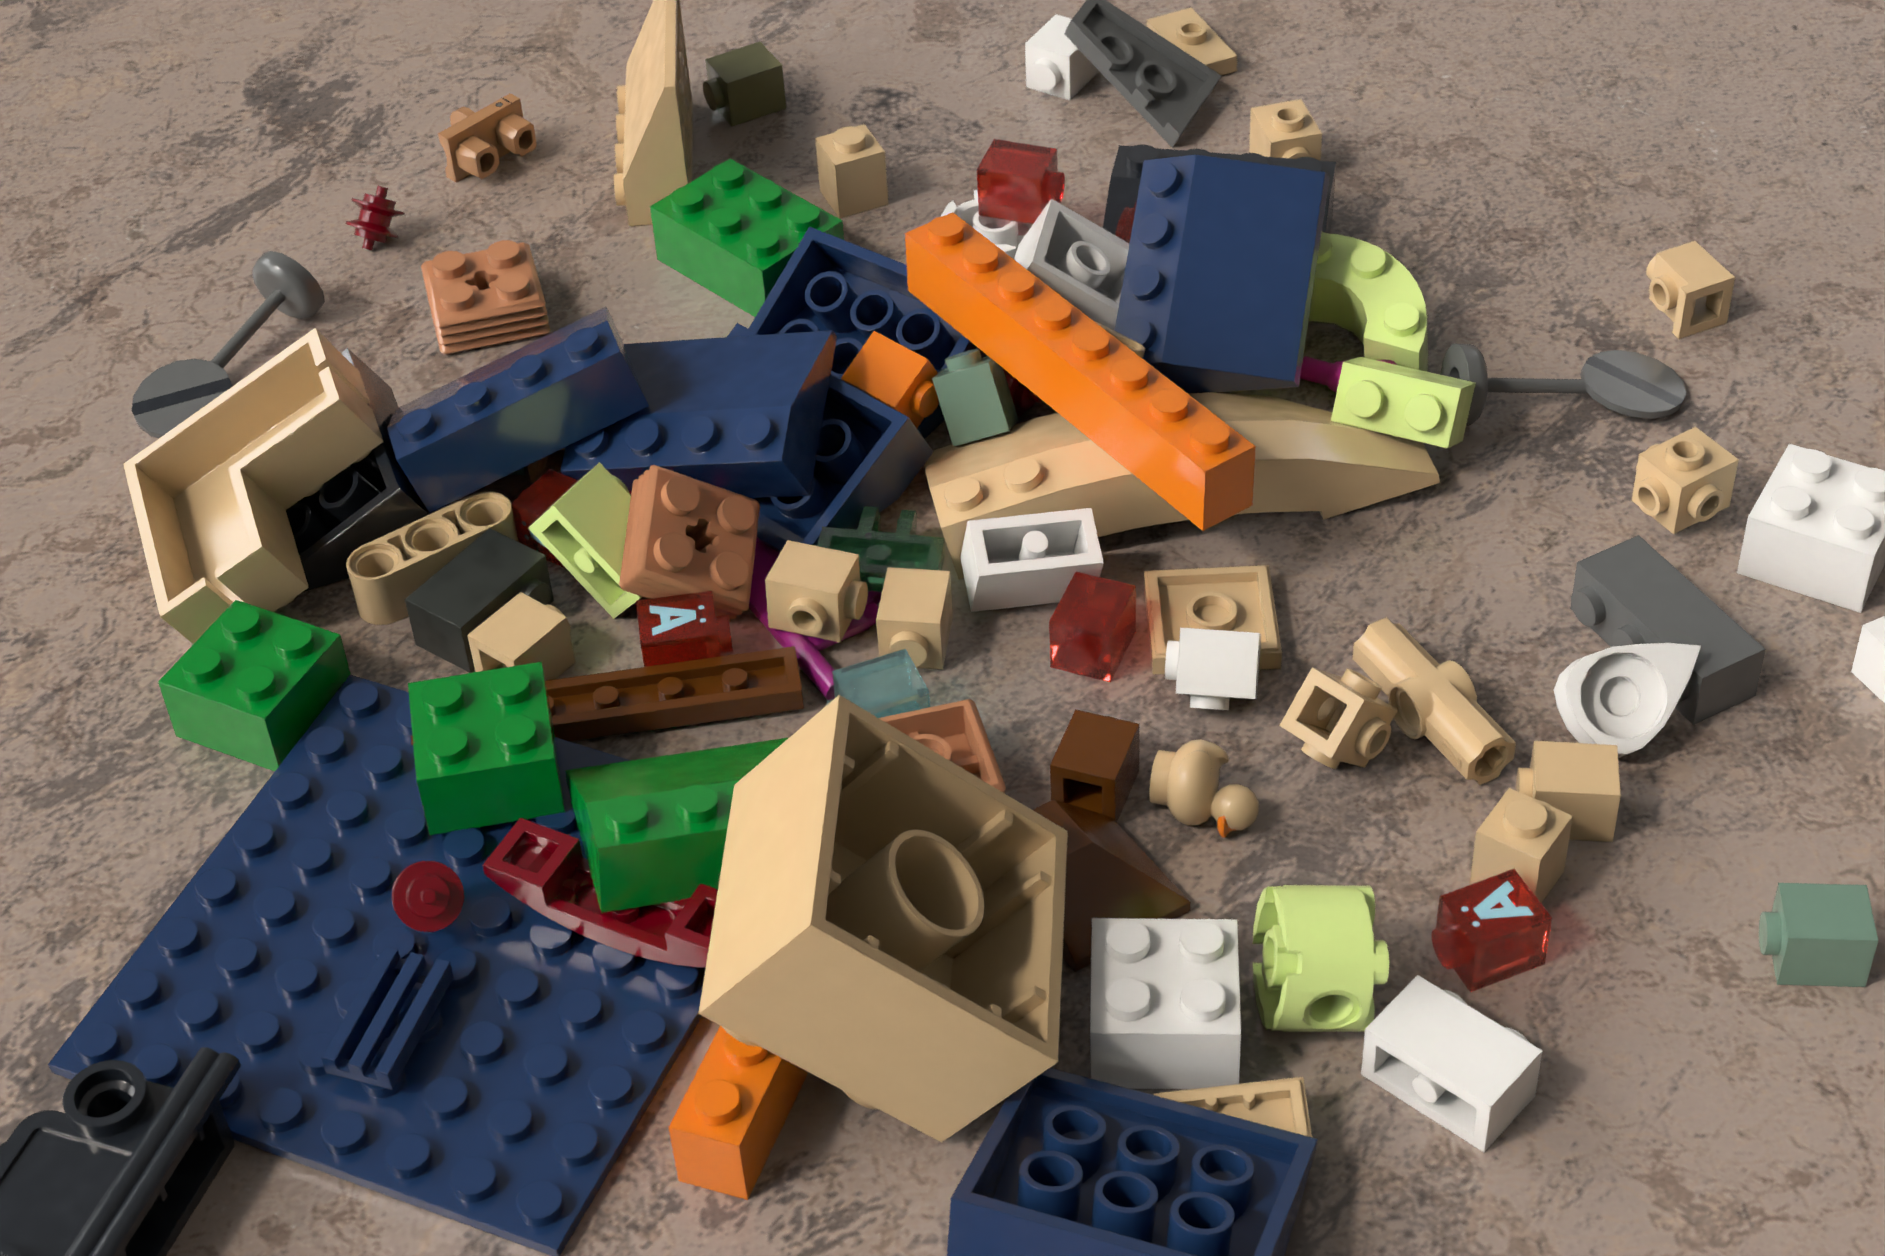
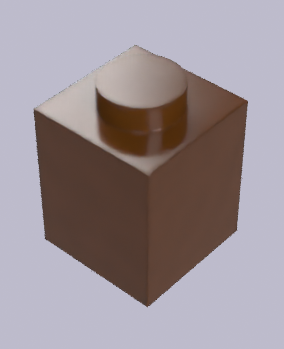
[1050,709,1140,823]

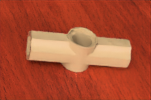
[1353,617,1516,785]

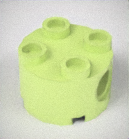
[1253,885,1389,1032]

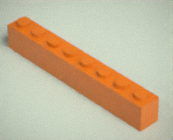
[905,212,1256,531]

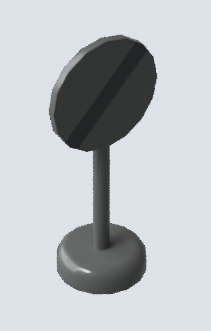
[131,251,325,438]
[1440,344,1687,426]

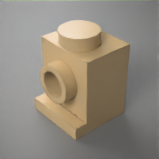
[1646,241,1735,339]

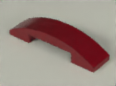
[482,818,718,967]

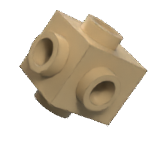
[1632,427,1739,534]
[1279,667,1398,769]

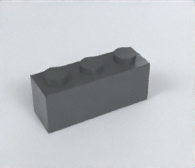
[1570,535,1766,725]

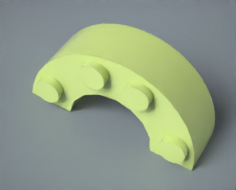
[1308,232,1428,372]

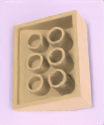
[614,0,693,226]

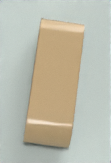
[346,492,519,625]

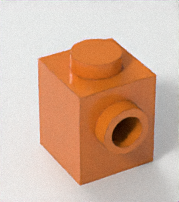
[841,331,939,428]

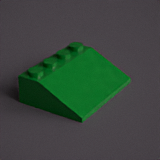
[565,737,789,913]

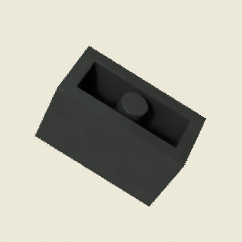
[405,528,554,673]

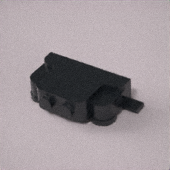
[0,1047,241,1256]

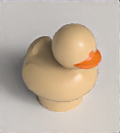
[1149,739,1259,838]

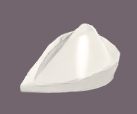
[1554,643,1701,758]

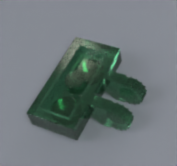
[817,506,945,592]

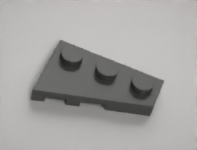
[1064,0,1221,148]

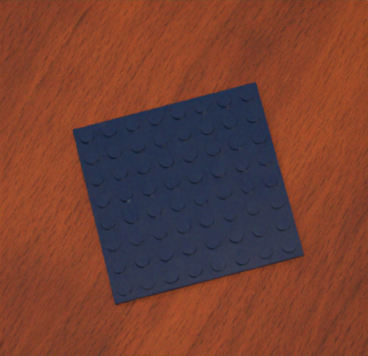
[48,674,706,1256]

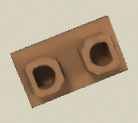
[438,93,537,183]

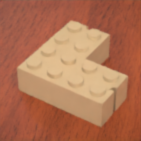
[123,328,384,644]

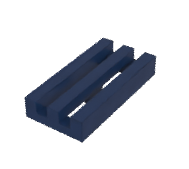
[321,946,454,1090]

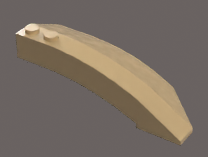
[924,393,1440,580]

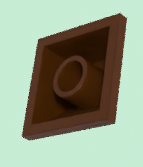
[1033,799,1191,972]

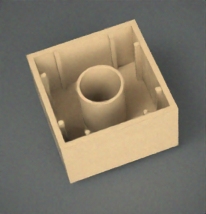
[699,695,1068,1142]

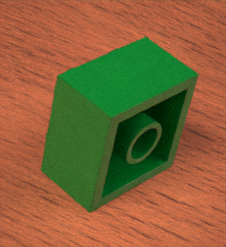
[158,600,351,771]
[408,662,565,835]

